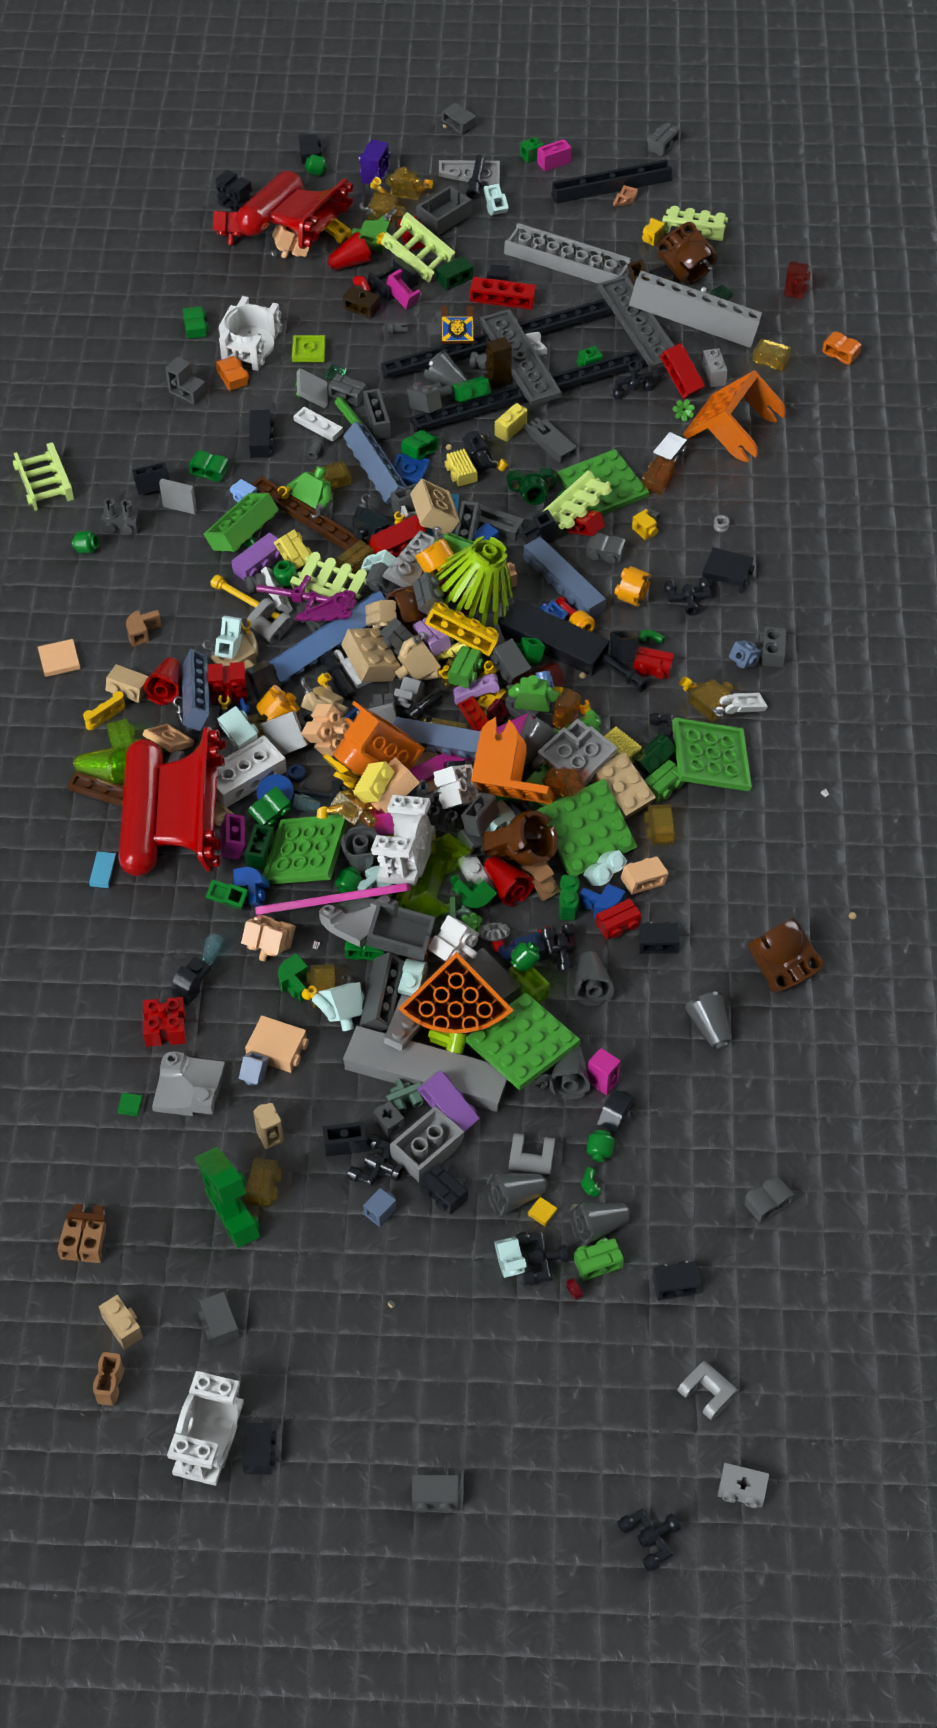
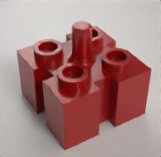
[213,211,245,245]
[208,662,248,705]
[143,997,186,1047]

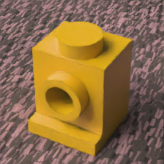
[642,218,665,246]
[632,509,658,540]

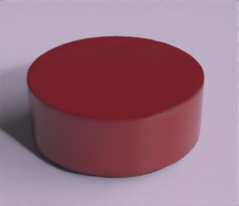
[565,1278,583,1301]

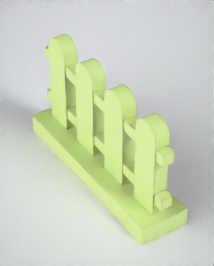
[662,206,728,241]
[542,471,612,530]
[290,552,368,604]

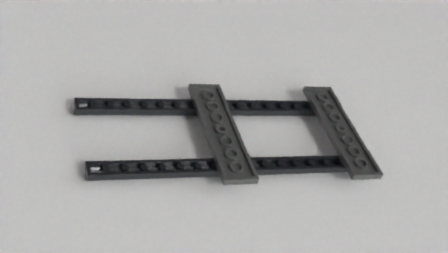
[380,275,674,432]

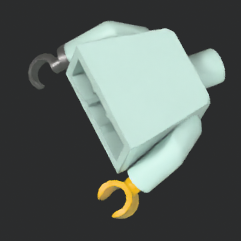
[302,975,365,1031]

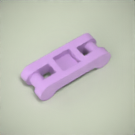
[453,674,499,705]

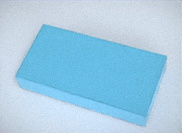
[89,851,117,888]

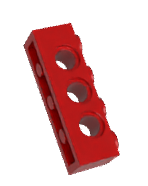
[470,277,536,310]

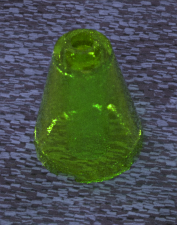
[73,746,126,784]

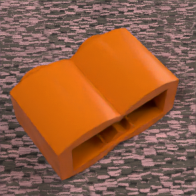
[822,331,862,364]
[216,356,249,391]

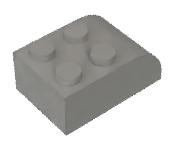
[390,1106,464,1183]

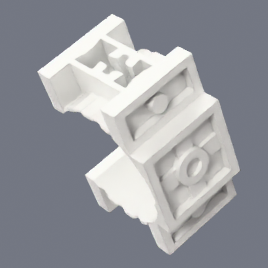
[219,296,282,371]
[371,795,436,886]
[167,1371,244,1486]

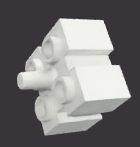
[433,764,479,809]
[427,915,480,961]

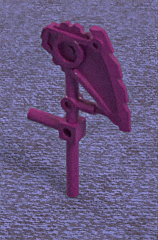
[256,575,356,621]

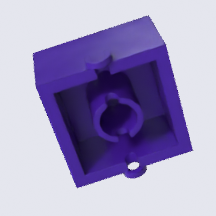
[359,139,391,184]

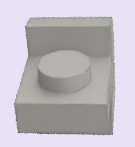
[394,677,424,708]

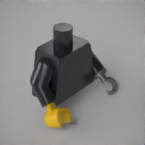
[462,431,509,472]
[352,494,406,542]
[173,695,231,744]

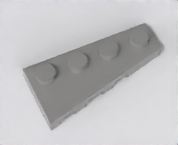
[439,160,500,186]
[382,530,434,587]
[384,994,423,1051]

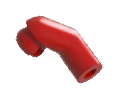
[353,275,372,292]
[555,596,577,617]

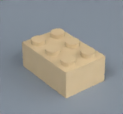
[410,478,460,534]
[341,628,400,682]
[591,751,656,820]

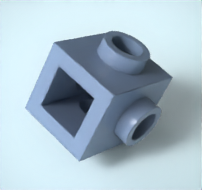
[729,640,762,669]

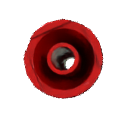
[327,231,373,271]
[143,658,181,705]
[483,856,534,907]

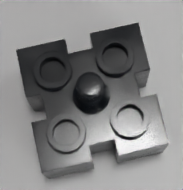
[215,169,253,212]

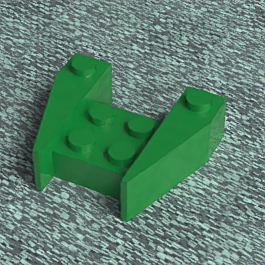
[194,1147,261,1249]

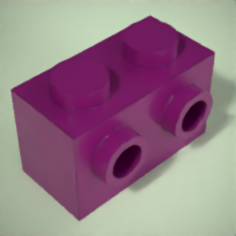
[220,813,246,859]

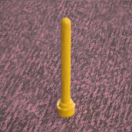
[211,574,280,619]

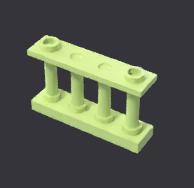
[381,212,455,283]
[13,443,74,511]

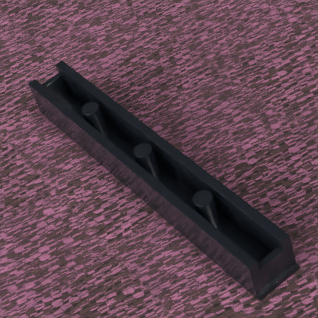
[551,159,672,204]

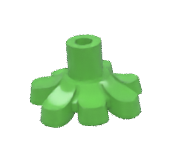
[673,399,695,421]
[462,912,482,933]

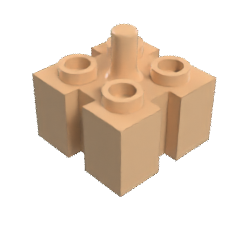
[272,224,310,259]
[301,704,350,756]
[241,914,296,961]

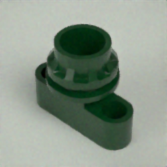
[506,468,557,505]

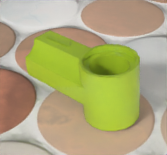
[428,1030,468,1054]

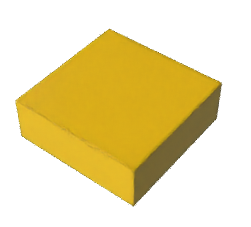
[528,1197,557,1227]

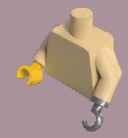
[202,619,258,671]
[395,632,450,681]
[300,673,348,717]

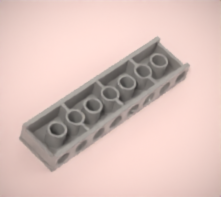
[504,223,631,283]
[629,271,762,348]
[343,1026,509,1112]

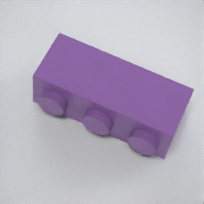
[232,532,283,580]
[417,1070,479,1132]

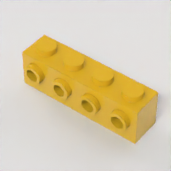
[424,601,499,656]

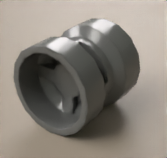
[470,352,487,370]
[244,573,266,594]

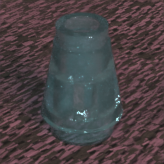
[292,793,321,812]
[202,934,224,964]

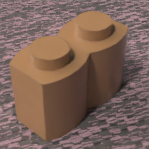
[93,1352,124,1406]

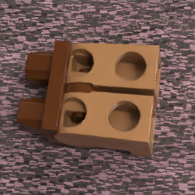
[57,1203,107,1263]

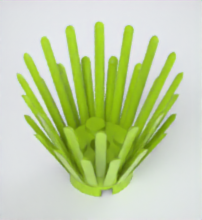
[435,536,513,626]

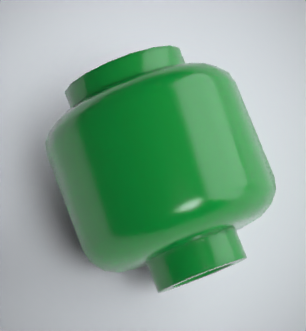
[305,154,328,177]
[72,530,99,554]
[273,560,298,586]
[335,867,363,894]
[511,941,540,972]
[586,1130,615,1162]

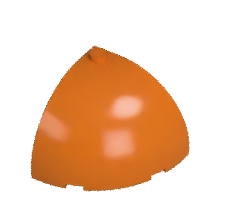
[398,952,514,1034]

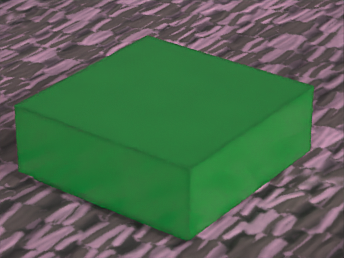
[117,1093,143,1116]

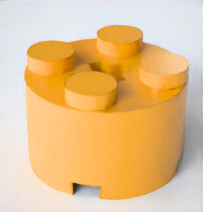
[415,538,454,574]
[614,566,652,607]
[257,685,300,721]

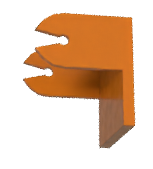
[683,370,786,462]
[471,717,557,804]

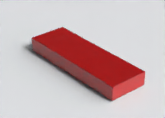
[457,696,489,731]

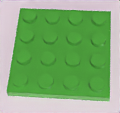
[556,449,649,515]
[672,717,752,791]
[537,778,637,876]
[263,814,350,884]
[465,993,581,1091]

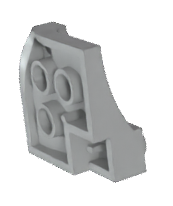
[538,719,618,789]
[319,895,398,947]
[152,1052,225,1116]

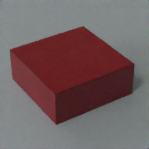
[486,699,509,725]

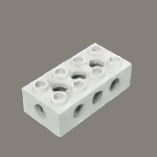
[216,735,287,807]

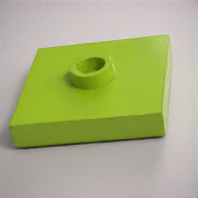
[292,335,326,362]

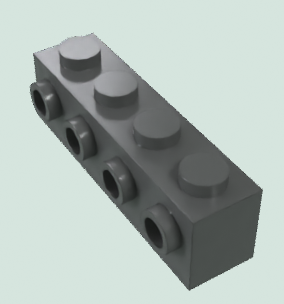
[360,952,404,1032]

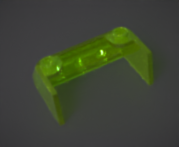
[395,833,471,918]

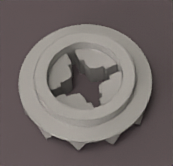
[479,922,510,941]

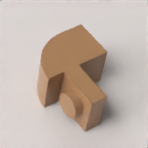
[126,610,162,647]
[518,863,560,901]

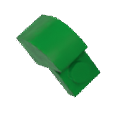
[515,637,545,666]
[450,876,497,908]
[206,879,249,910]
[278,953,309,1002]

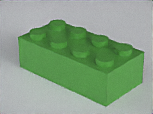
[204,493,279,552]

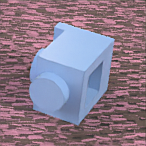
[230,479,257,502]

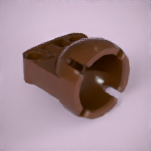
[657,222,718,285]
[385,585,445,636]
[483,810,558,866]
[747,917,823,993]

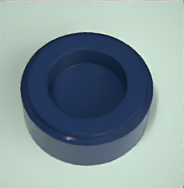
[287,764,306,783]

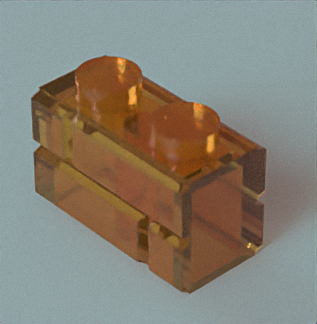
[642,456,675,495]
[552,688,581,729]
[542,767,585,797]

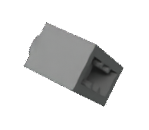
[702,348,727,387]
[717,1463,769,1508]

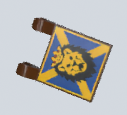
[441,306,474,344]

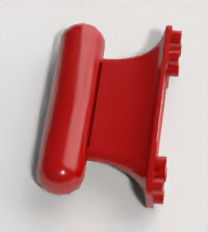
[235,171,353,249]
[119,727,226,876]

